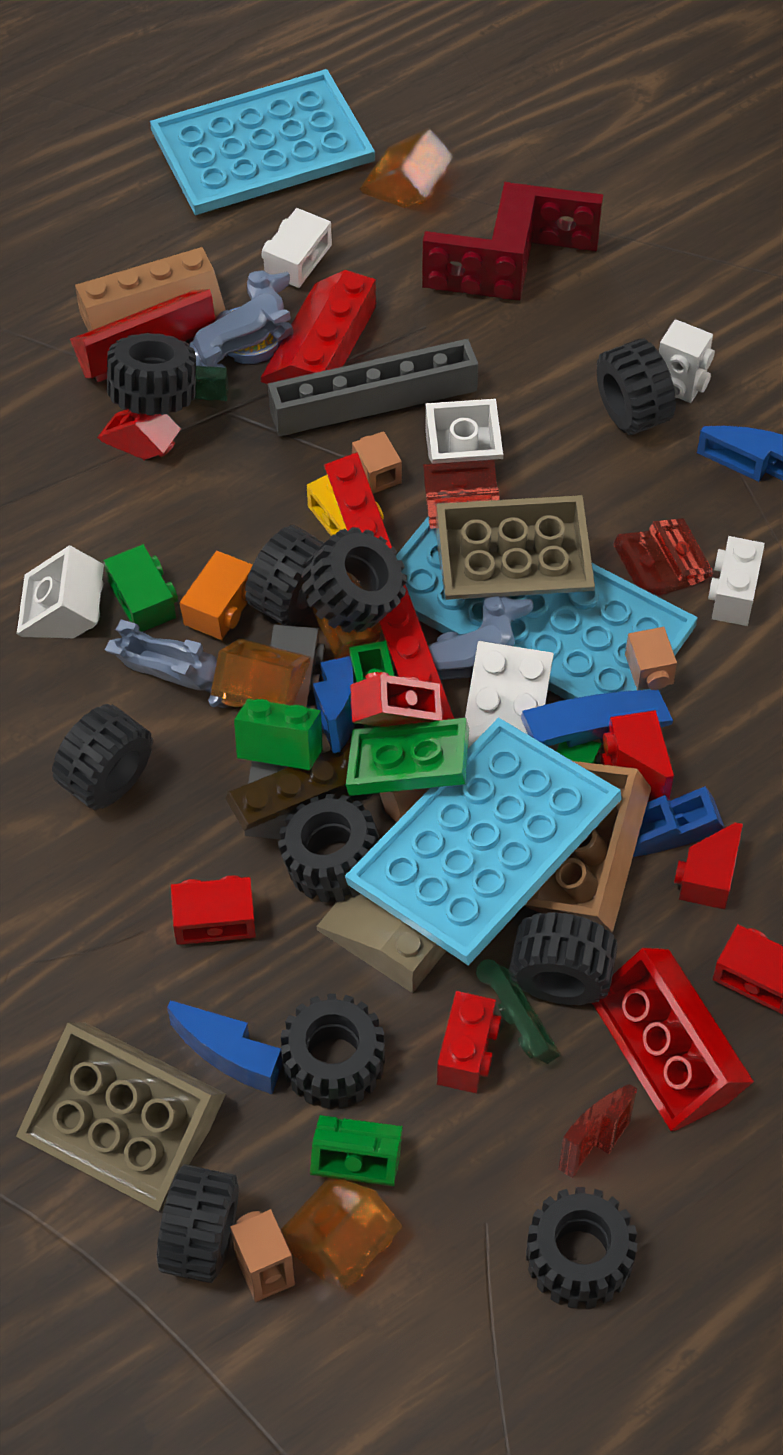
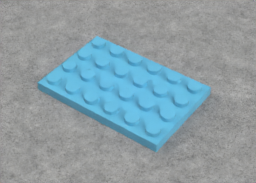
[150,69,375,215]
[345,717,622,965]

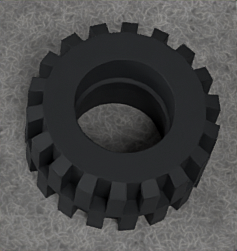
[107,333,196,415]
[596,338,676,435]
[245,525,325,626]
[302,527,407,633]
[52,704,153,810]
[278,794,380,902]
[509,912,618,1005]
[281,994,385,1109]
[156,1164,239,1283]
[526,1187,637,1309]

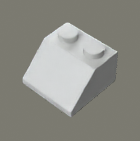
[425,399,503,464]
[17,545,104,638]

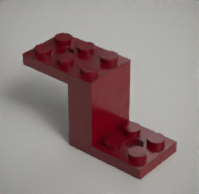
[422,182,604,300]

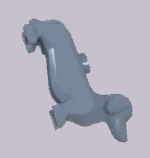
[189,270,293,381]
[428,596,533,680]
[105,619,254,708]

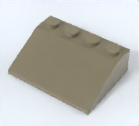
[436,495,595,600]
[316,894,446,993]
[16,1022,226,1211]

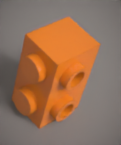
[180,550,253,640]

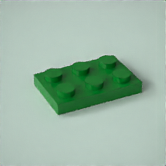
[346,718,469,796]

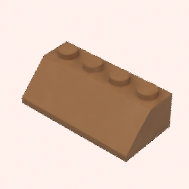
[75,247,226,332]
[525,761,651,933]

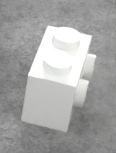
[262,208,332,288]
[659,319,715,403]
[708,536,765,626]

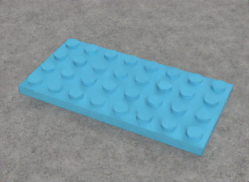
[396,490,698,700]

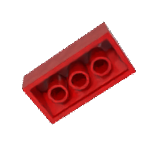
[261,270,376,384]
[70,289,215,382]
[592,948,754,1131]

